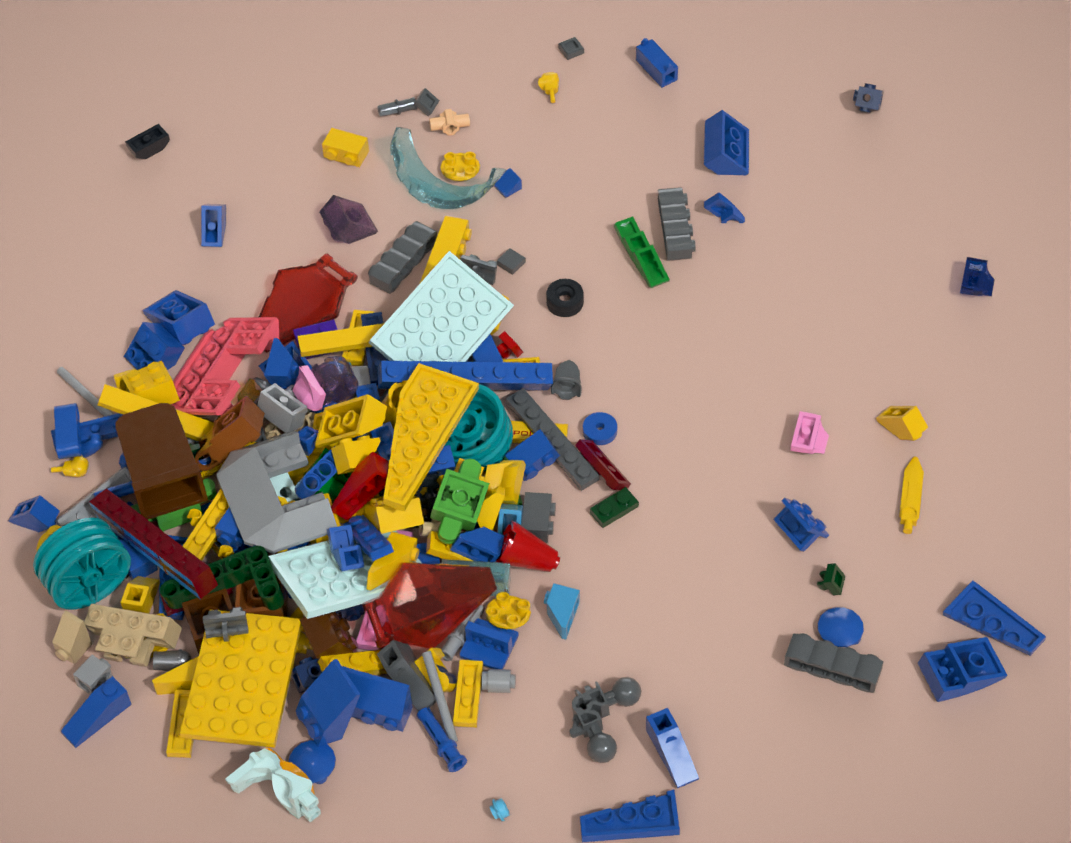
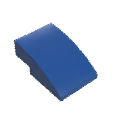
[918,637,1007,702]

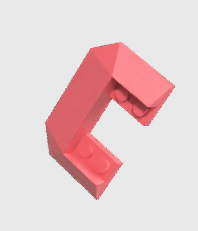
[171,317,279,416]

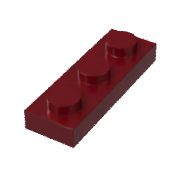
[575,439,631,490]

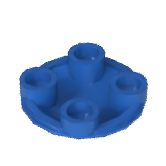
[818,607,864,647]
[289,740,336,784]

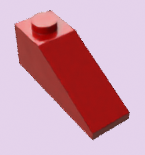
[331,452,389,520]

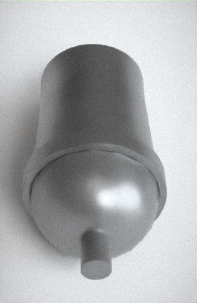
[153,649,192,671]

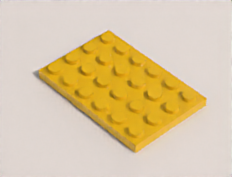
[180,610,302,748]

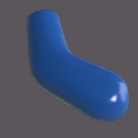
[72,433,103,458]

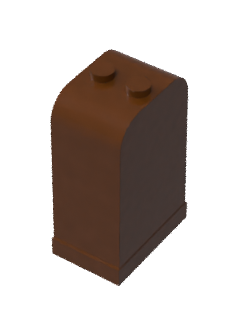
[115,403,208,520]

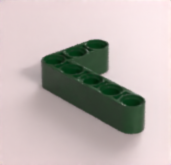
[160,545,285,611]

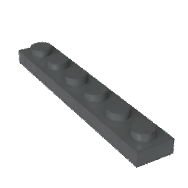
[506,388,599,491]

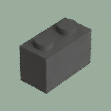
[521,492,556,543]

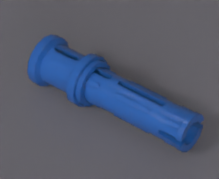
[417,707,467,772]

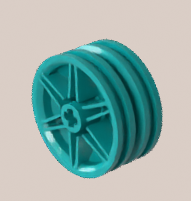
[445,384,513,472]
[33,518,131,610]

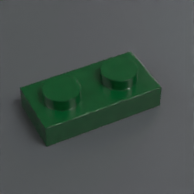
[590,487,639,528]

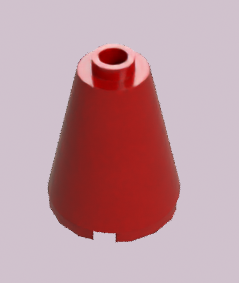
[495,521,560,572]

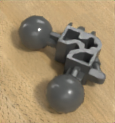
[569,677,642,763]

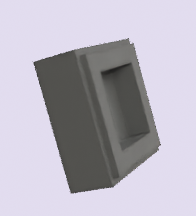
[558,37,584,60]
[414,88,440,116]
[497,248,526,275]

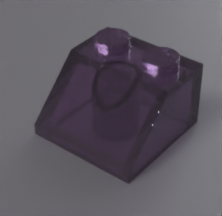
[319,195,378,244]

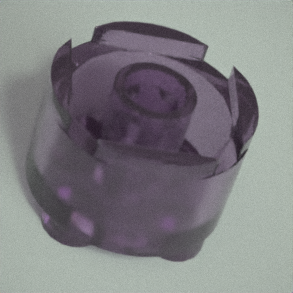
[311,356,359,405]

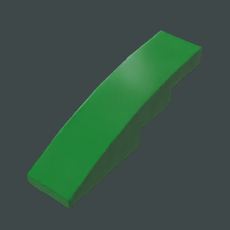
[614,216,670,288]

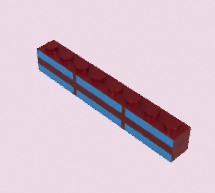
[89,488,218,599]

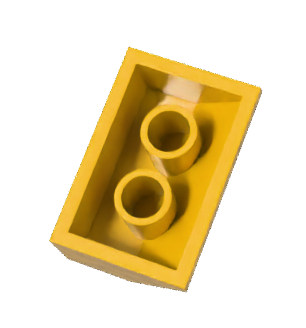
[315,394,387,448]

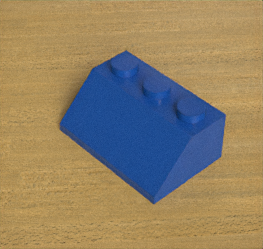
[704,110,749,176]
[343,666,413,732]

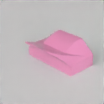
[293,365,326,411]
[790,411,829,454]

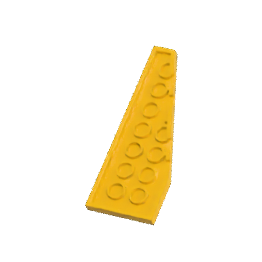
[383,363,479,512]

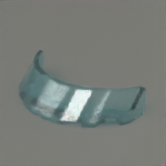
[390,127,507,209]

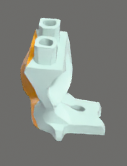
[225,747,321,822]

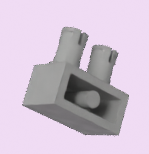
[257,383,311,433]

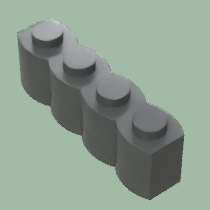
[657,187,696,261]
[368,221,437,294]
[784,633,884,693]

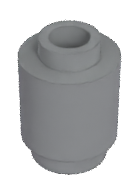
[482,669,516,693]

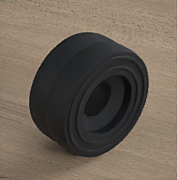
[546,278,584,317]

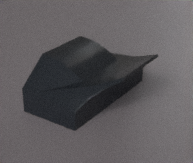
[125,123,170,159]

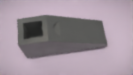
[377,640,436,711]

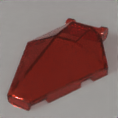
[259,253,358,353]
[362,562,497,649]

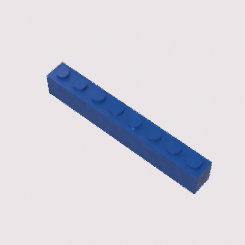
[378,361,553,390]

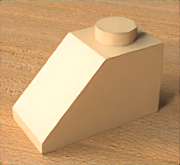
[52,610,92,665]

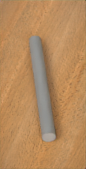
[57,367,114,417]
[422,651,458,742]

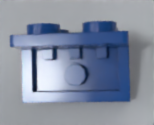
[773,497,829,552]
[460,618,519,669]

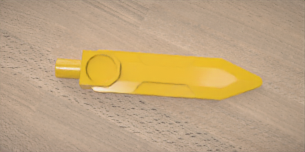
[899,456,924,534]

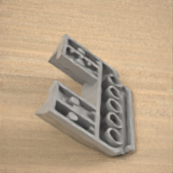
[216,431,337,554]

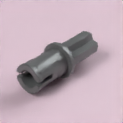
[378,97,417,117]

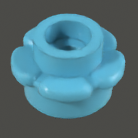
[490,798,510,821]

